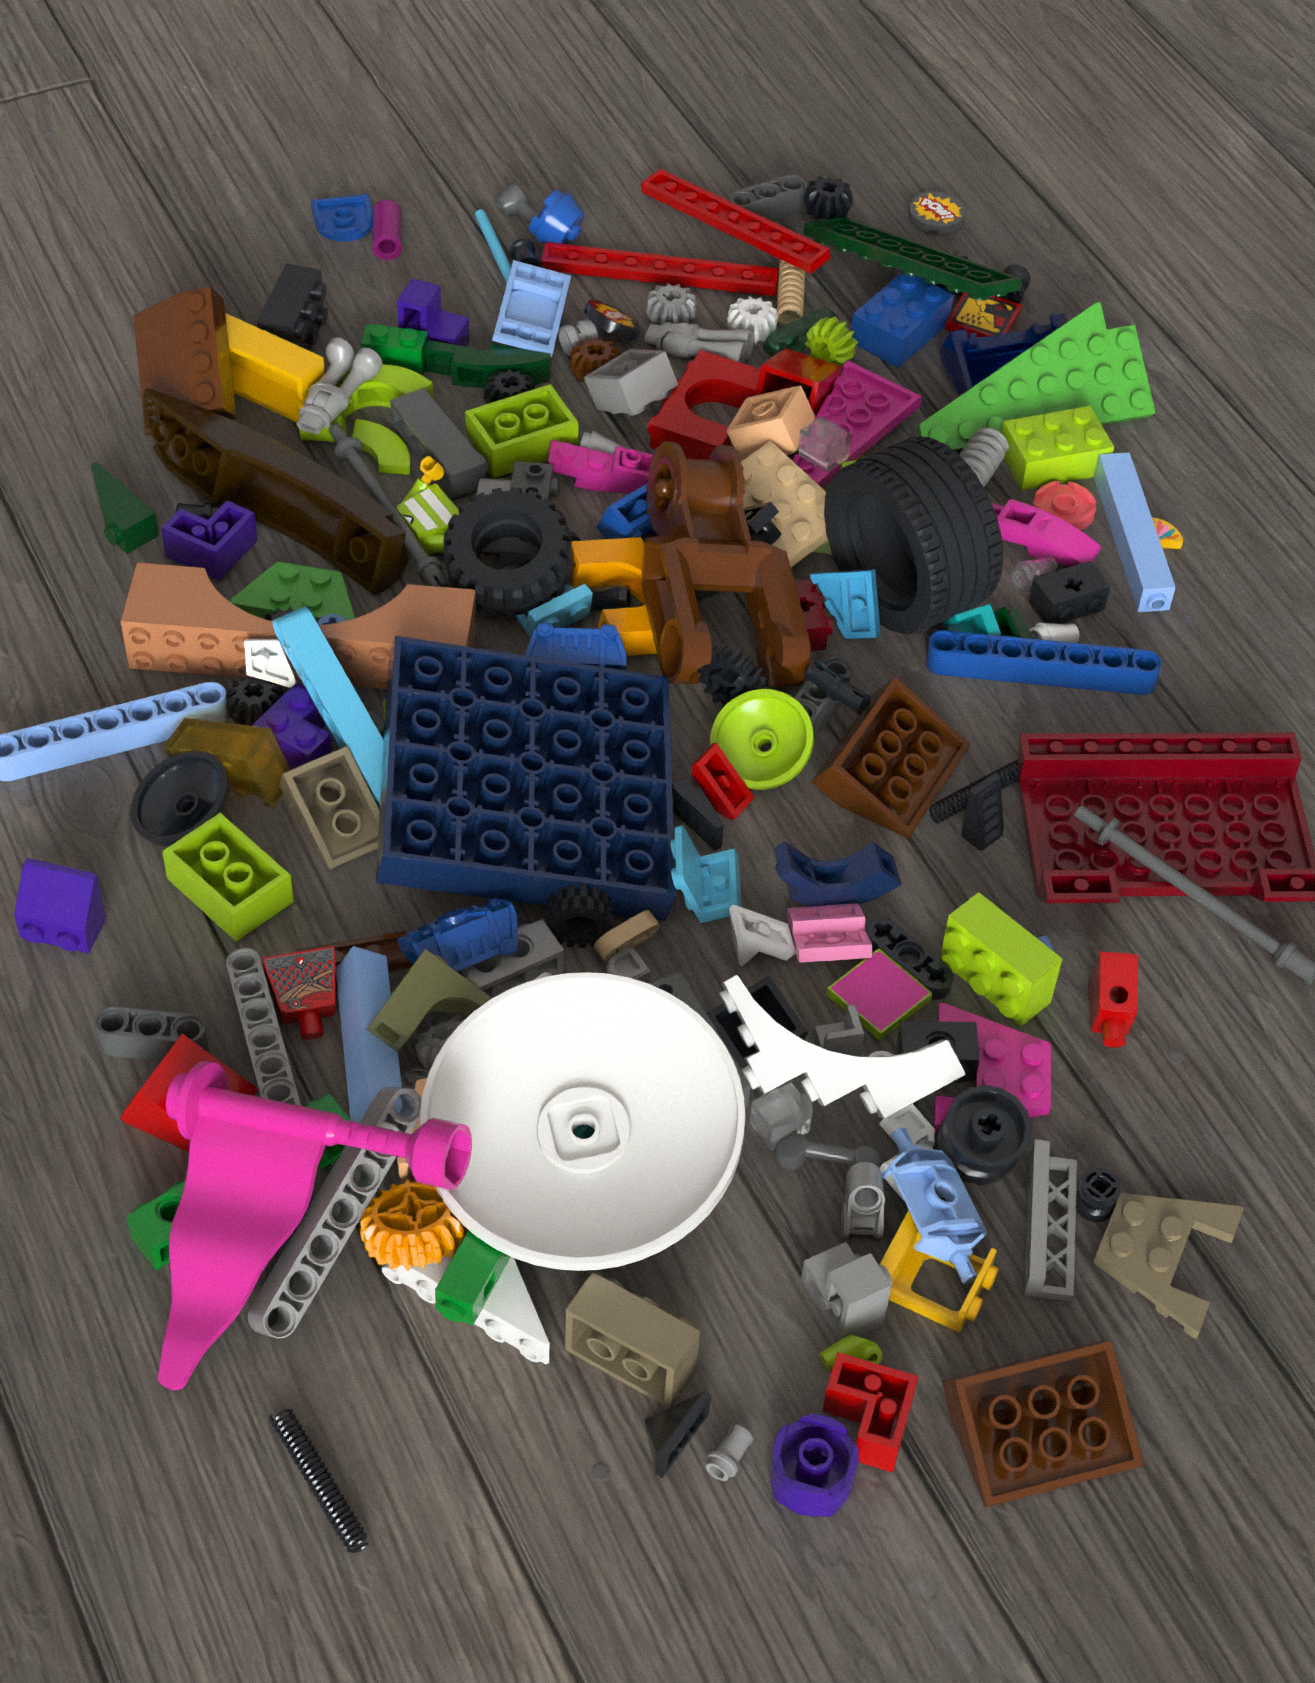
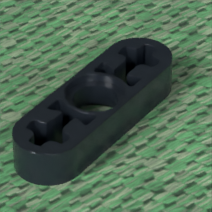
[866,918,953,1000]

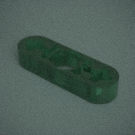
[763,307,840,357]

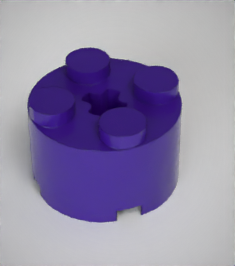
[769,1414,859,1517]

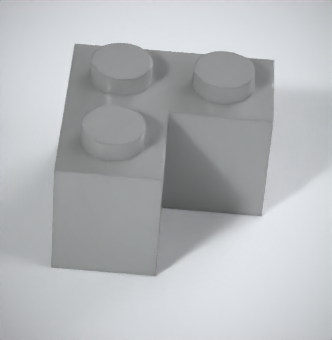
[801,1242,893,1341]

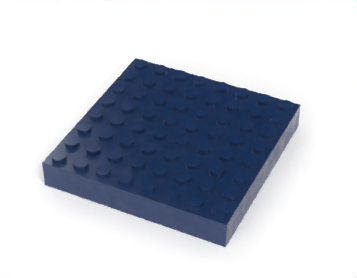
[376,636,676,921]

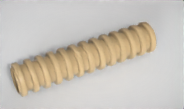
[777,259,805,327]

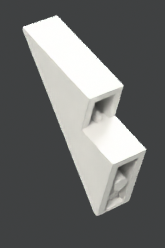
[382,1249,549,1364]

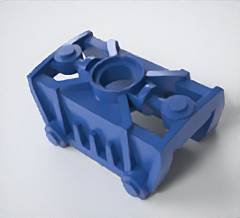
[526,623,626,671]
[397,897,518,972]

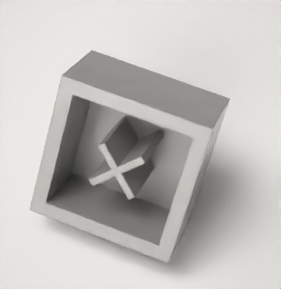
[584,349,678,416]

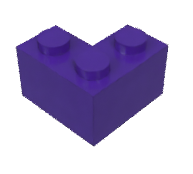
[397,278,470,347]
[161,501,257,581]
[253,683,332,771]

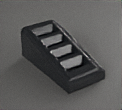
[961,773,1004,851]
[672,776,724,851]

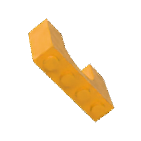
[570,537,657,656]

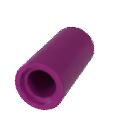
[372,200,402,260]

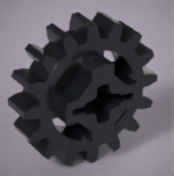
[698,646,768,707]

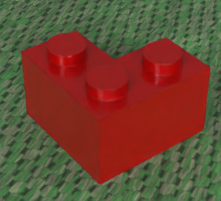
[822,1352,919,1473]

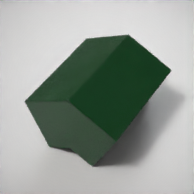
[993,606,1032,639]

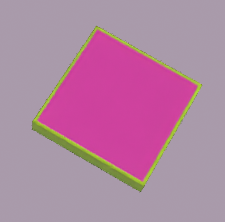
[826,949,932,1041]

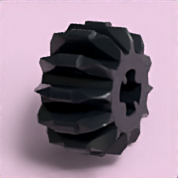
[804,176,853,220]
[484,369,536,404]
[226,674,284,731]

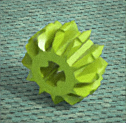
[805,316,858,367]

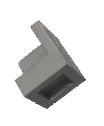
[814,1004,864,1057]

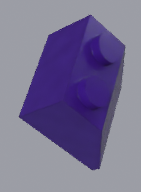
[14,858,106,953]

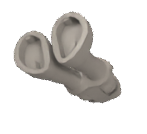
[645,322,755,364]
[296,337,383,435]

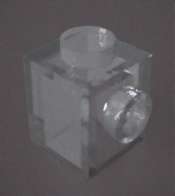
[799,416,850,472]
[750,1082,813,1151]

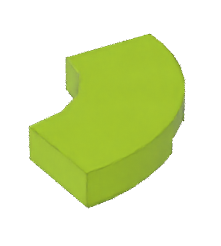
[352,419,411,475]

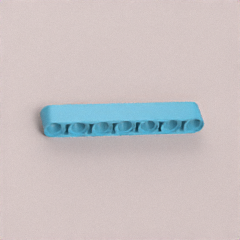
[272,606,384,810]

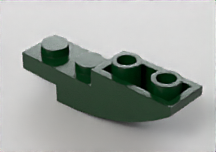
[425,340,551,388]

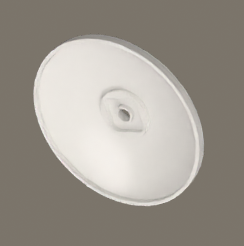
[420,972,745,1271]

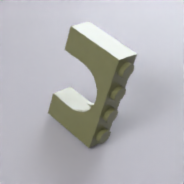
[366,949,492,1052]

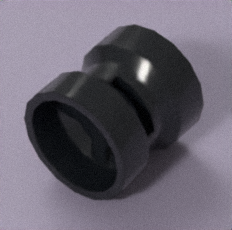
[995,264,1031,304]
[1076,1168,1121,1222]

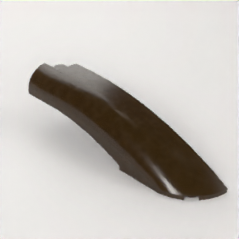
[143,388,409,595]

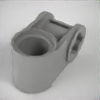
[841,1162,885,1240]

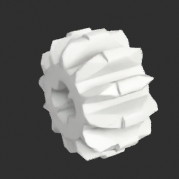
[727,296,778,345]

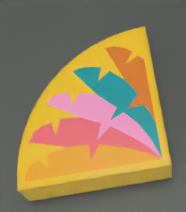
[1152,517,1183,549]

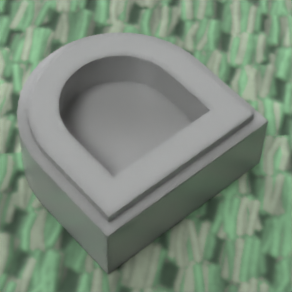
[607,946,651,982]

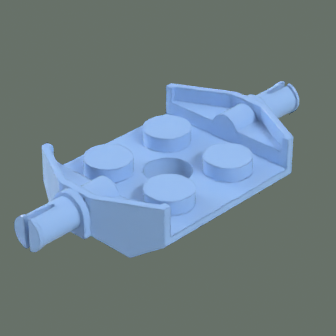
[882,1127,987,1284]

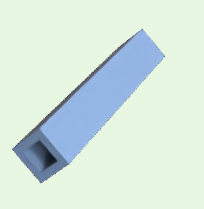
[1094,452,1175,612]
[336,946,402,1123]

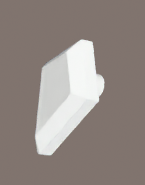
[244,639,298,688]

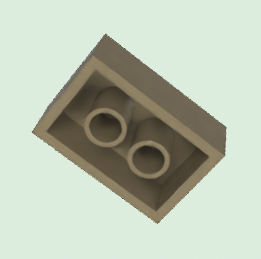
[565,1272,700,1408]

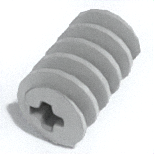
[960,428,1009,488]

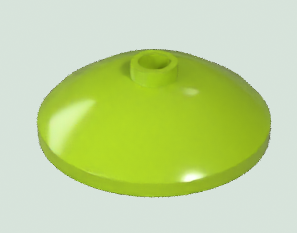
[710,689,814,790]

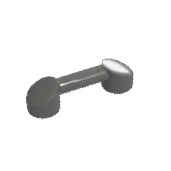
[775,1133,884,1170]

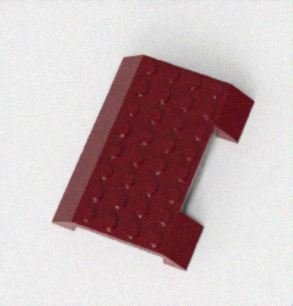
[1018,732,1315,903]

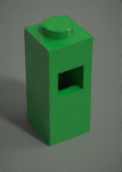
[435,1230,511,1326]

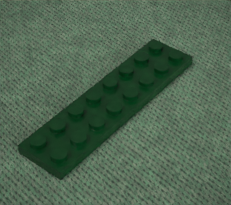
[803,216,1022,301]

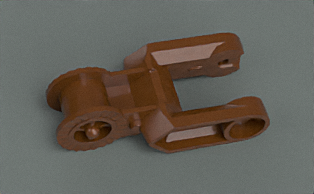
[641,441,811,687]

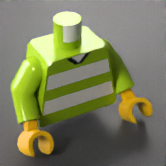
[396,456,471,555]

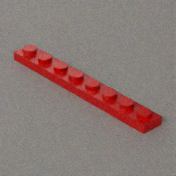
[640,169,831,274]
[541,242,779,296]

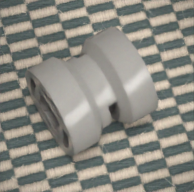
[558,318,599,356]

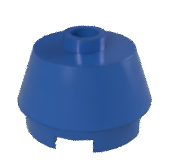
[528,189,585,244]

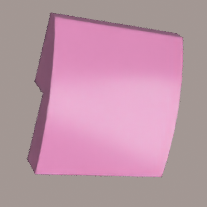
[787,903,872,963]

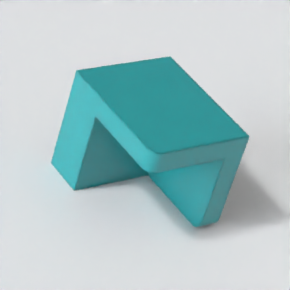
[943,604,1002,635]

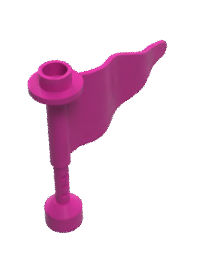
[158,1061,472,1391]

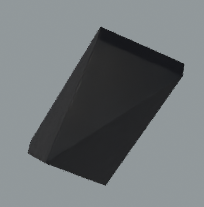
[644,1391,711,1478]

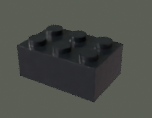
[257,264,328,351]

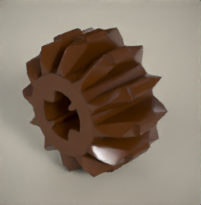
[570,337,621,382]

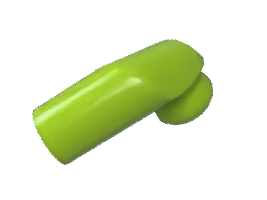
[818,1335,883,1371]

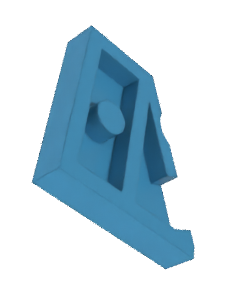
[810,569,881,639]

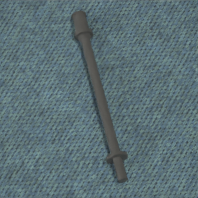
[329,424,453,588]
[1074,805,1315,986]

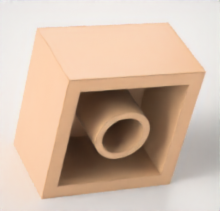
[726,385,815,461]

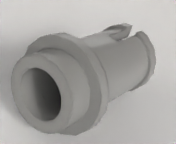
[706,1424,753,1481]

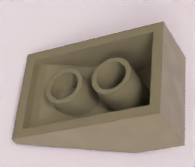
[279,746,380,871]

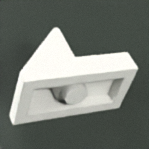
[729,904,796,966]

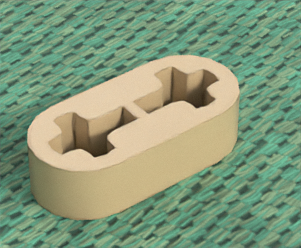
[594,910,660,962]

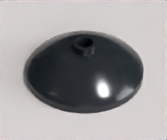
[131,751,230,846]

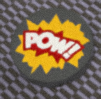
[908,191,966,235]

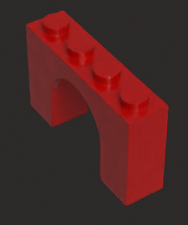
[647,350,760,459]

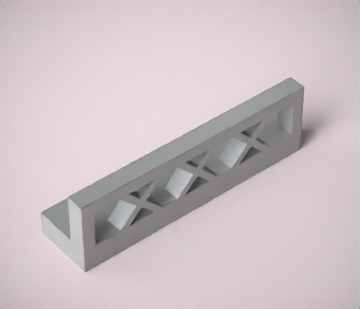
[1024,1139,1077,1302]

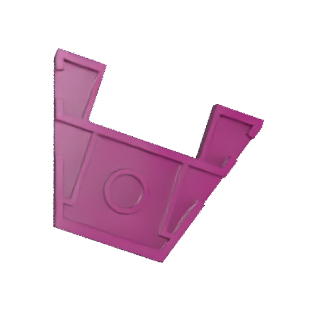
[933,1003,1051,1133]

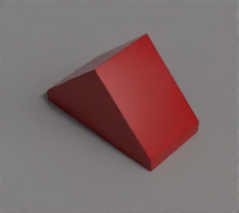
[691,742,755,820]

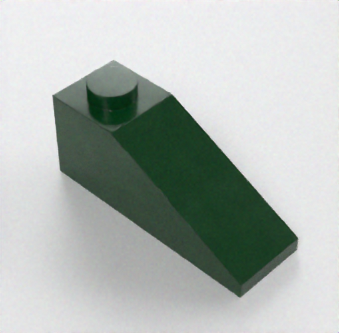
[91,462,159,554]

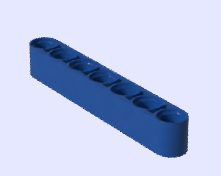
[926,630,1162,695]

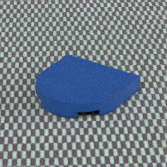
[311,194,372,242]

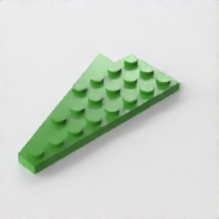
[915,302,1156,452]

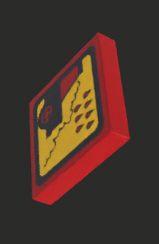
[945,292,1022,348]

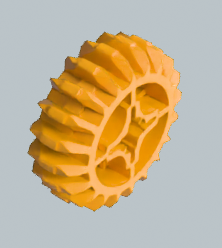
[360,1179,468,1272]

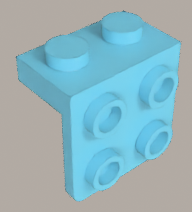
[516,583,593,639]
[670,825,742,923]

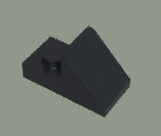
[744,502,781,545]

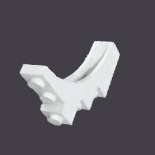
[719,975,966,1118]

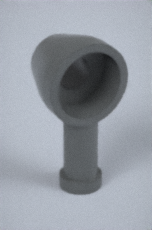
[495,183,538,223]

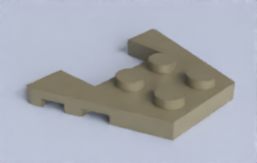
[1093,1193,1244,1339]

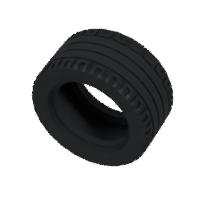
[824,436,1004,635]

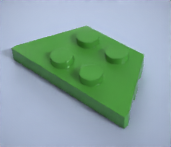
[230,561,355,623]

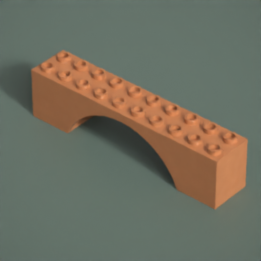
[121,562,476,689]

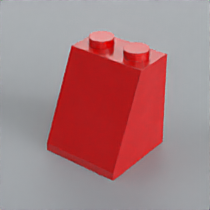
[754,348,842,441]
[119,1033,258,1153]

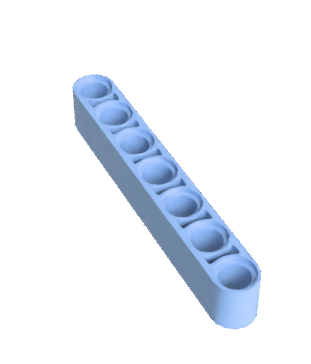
[0,682,229,781]

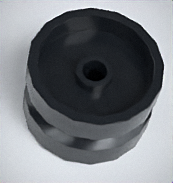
[936,1085,1032,1185]

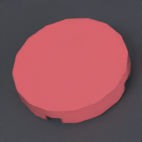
[1033,481,1096,530]

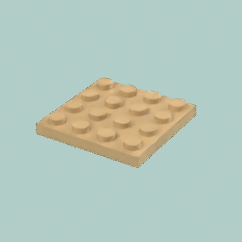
[741,441,828,567]

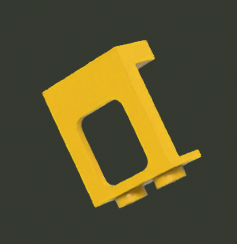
[879,1210,999,1333]

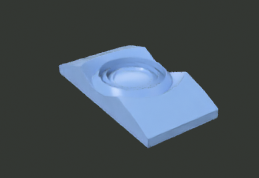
[492,260,571,357]

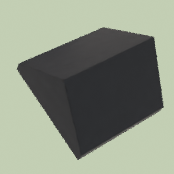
[706,975,808,1069]

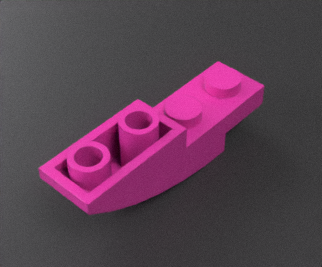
[547,440,653,493]
[992,499,1101,567]

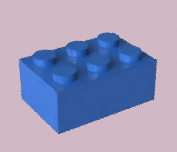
[851,273,954,368]

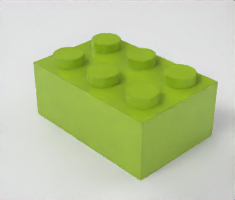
[465,384,579,479]
[1001,406,1114,491]
[162,813,294,942]
[940,892,1063,1027]

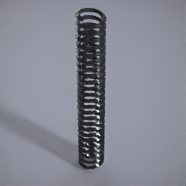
[929,759,1018,824]
[269,1409,369,1553]

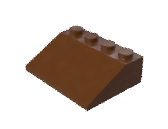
[133,286,236,436]
[811,676,971,838]
[941,1340,1144,1507]

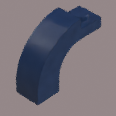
[774,841,902,906]

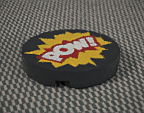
[584,299,642,341]

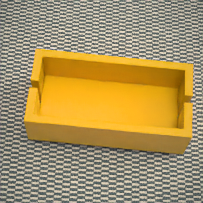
[225,313,325,422]

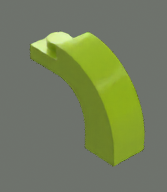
[336,364,433,417]

